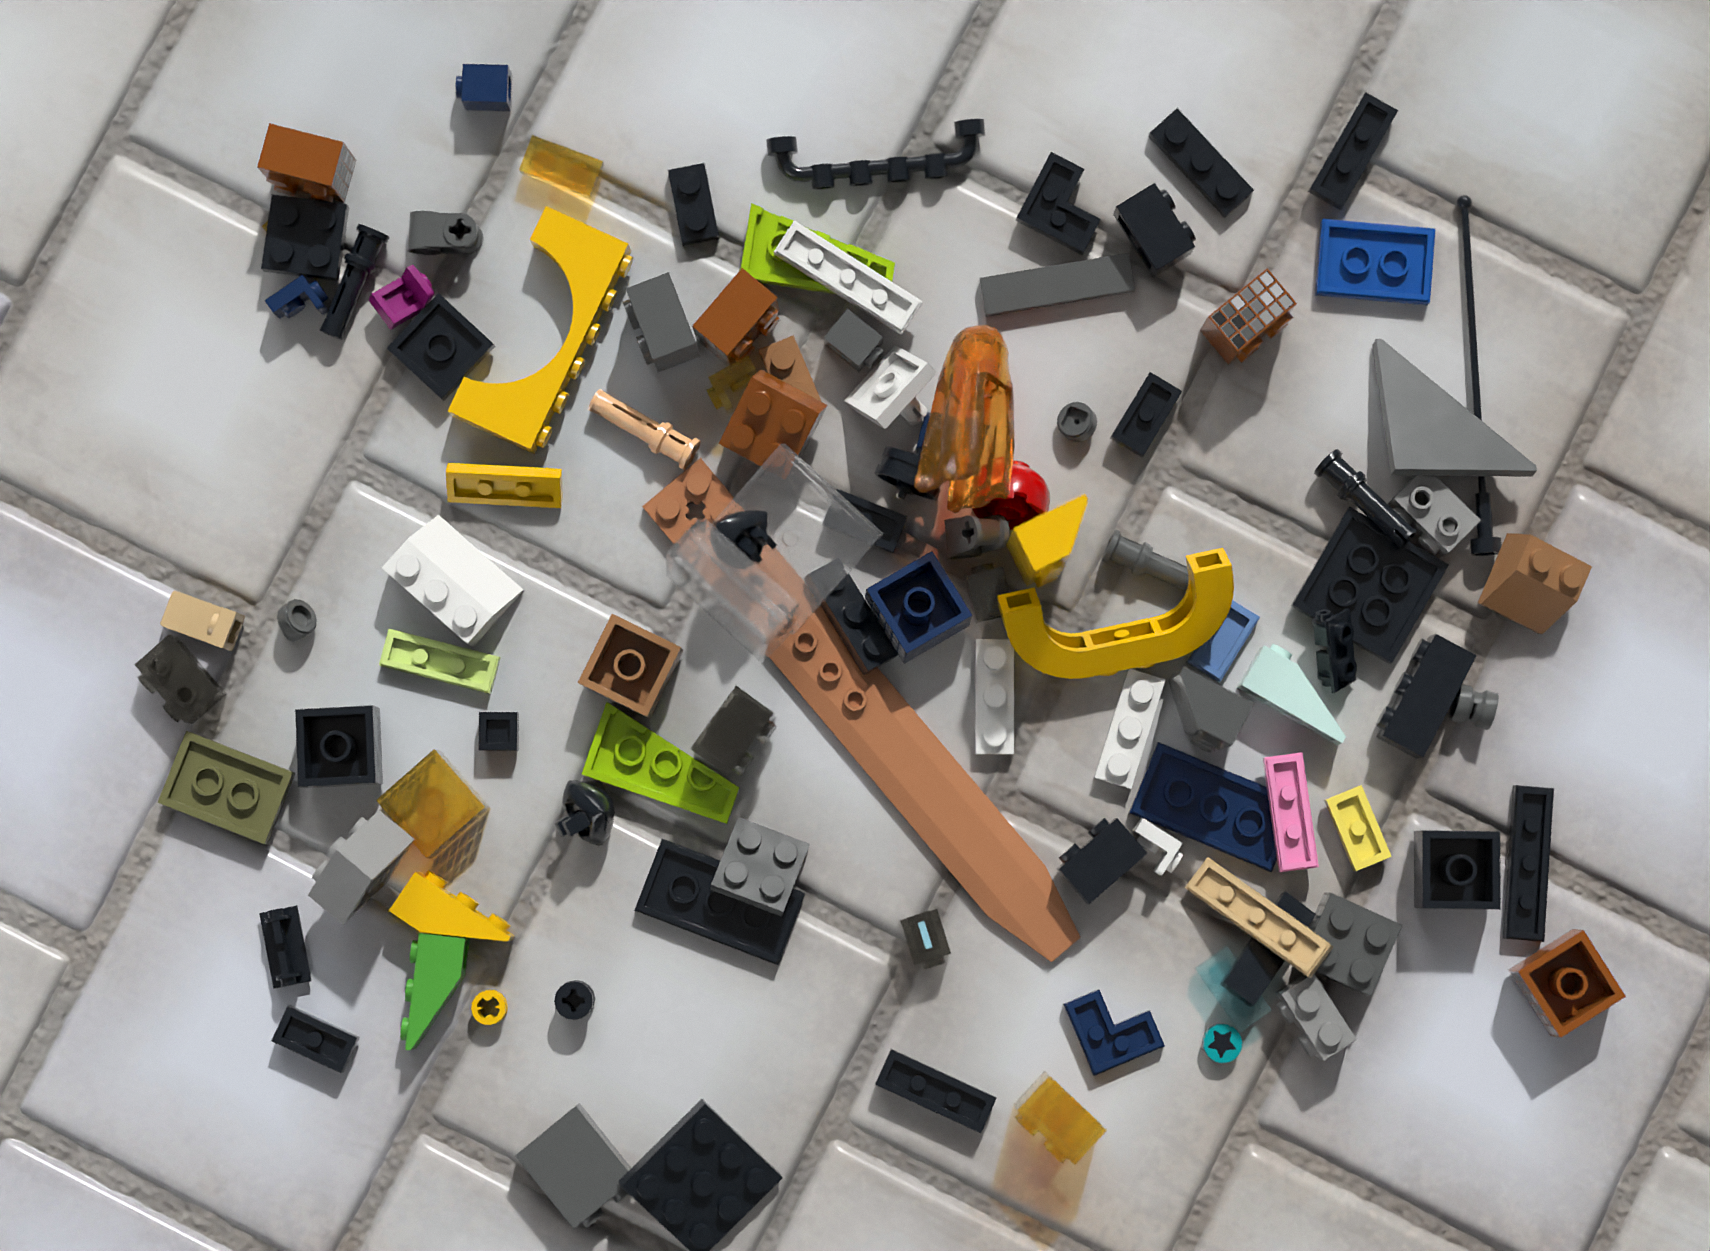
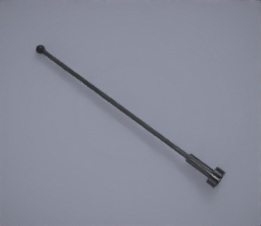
[1457,195,1502,556]

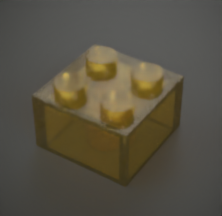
[1013,1071,1107,1165]

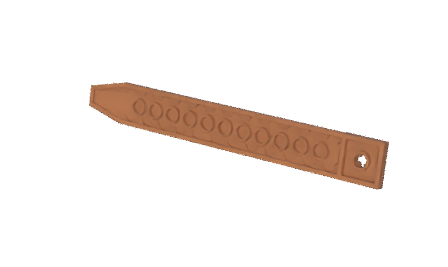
[642,458,1081,962]

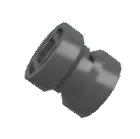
[1449,684,1499,730]

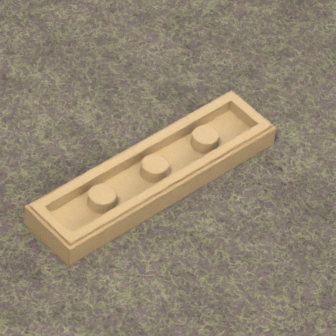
[1185,857,1333,978]

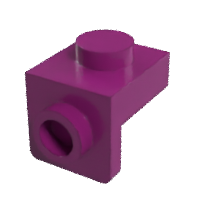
[368,265,434,330]

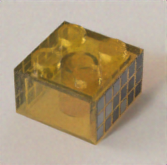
[376,749,490,859]

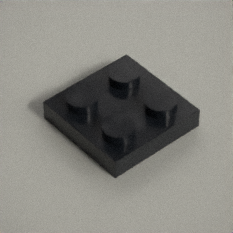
[261,194,349,281]
[387,293,496,401]

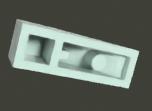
[1237,644,1346,745]

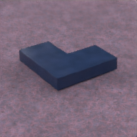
[1063,989,1165,1076]

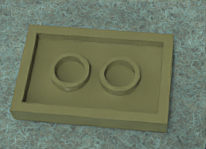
[157,731,296,844]

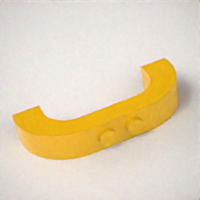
[997,548,1234,679]

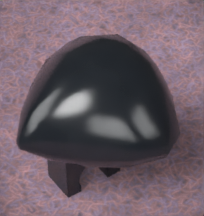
[709,510,777,570]
[554,780,615,846]

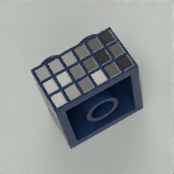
[865,551,972,664]

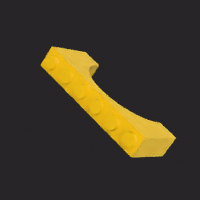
[448,206,634,454]

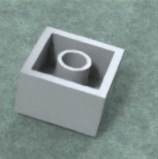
[308,810,415,925]

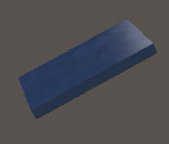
[1129,742,1277,872]

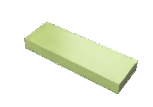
[379,629,501,694]

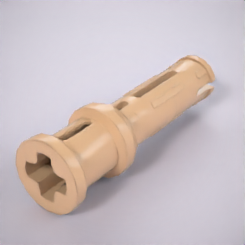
[588,389,701,470]

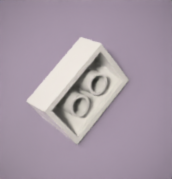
[382,515,524,647]

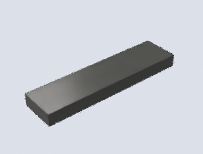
[979,253,1135,317]

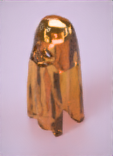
[914,325,1015,513]

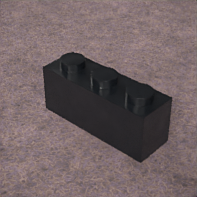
[1376,634,1477,759]

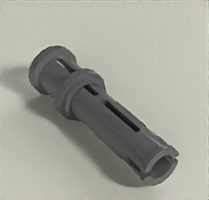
[1102,529,1189,591]

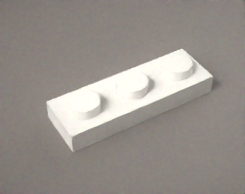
[975,639,1014,755]
[1094,669,1165,789]

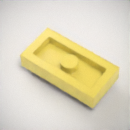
[1324,785,1392,871]

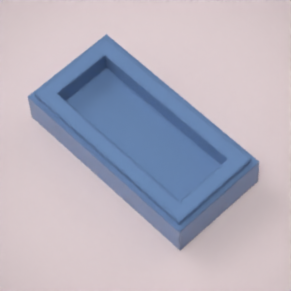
[1186,600,1260,683]

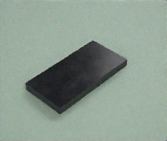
[634,838,805,965]

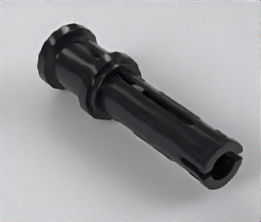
[319,224,389,340]
[1314,449,1417,549]

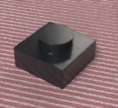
[478,712,519,751]

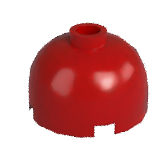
[972,461,1050,530]

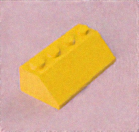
[1006,494,1088,588]

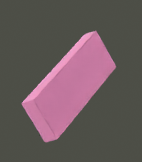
[1263,753,1319,872]

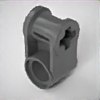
[408,211,483,255]
[944,515,1009,559]

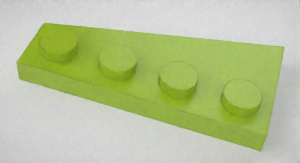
[741,203,895,294]
[582,702,740,824]

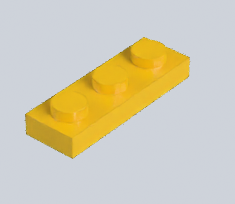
[446,463,563,508]

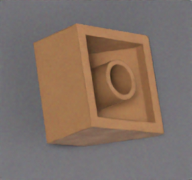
[1478,533,1592,634]

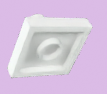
[844,345,937,429]

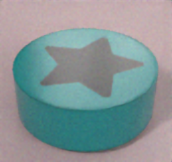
[1202,1023,1242,1063]

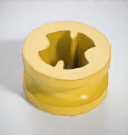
[471,990,508,1025]

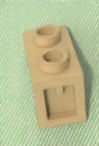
[160,591,246,652]

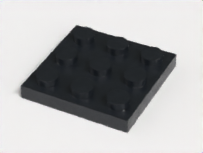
[1290,507,1449,664]
[618,1099,783,1251]

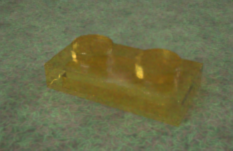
[519,135,604,199]

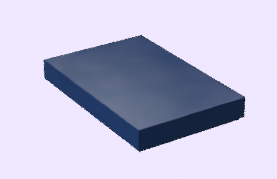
[1315,219,1436,305]

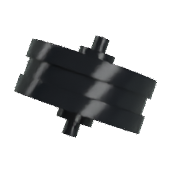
[875,447,948,501]

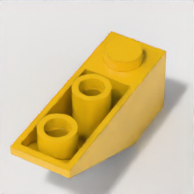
[389,870,515,942]

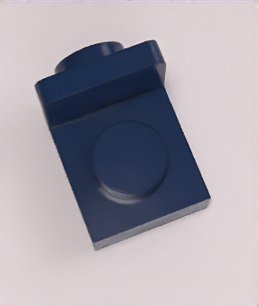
[264,275,329,319]

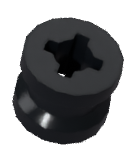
[554,980,596,1020]

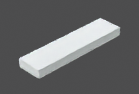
[774,220,922,335]

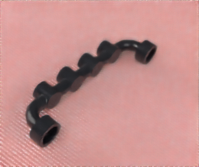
[766,119,985,190]

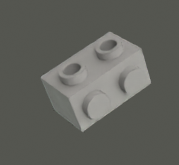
[1387,475,1481,556]
[1275,974,1357,1061]

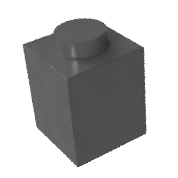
[824,309,884,372]

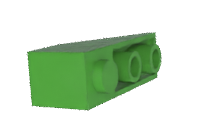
[400,933,470,1051]

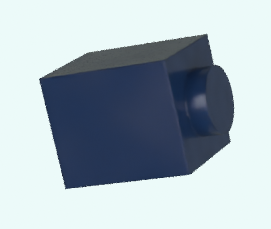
[455,64,512,112]

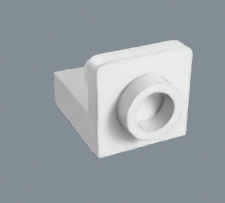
[1132,818,1183,876]

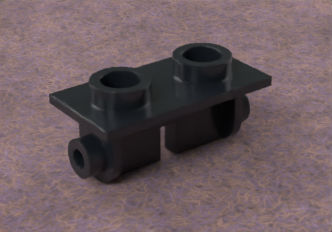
[1312,608,1357,693]
[259,905,312,989]

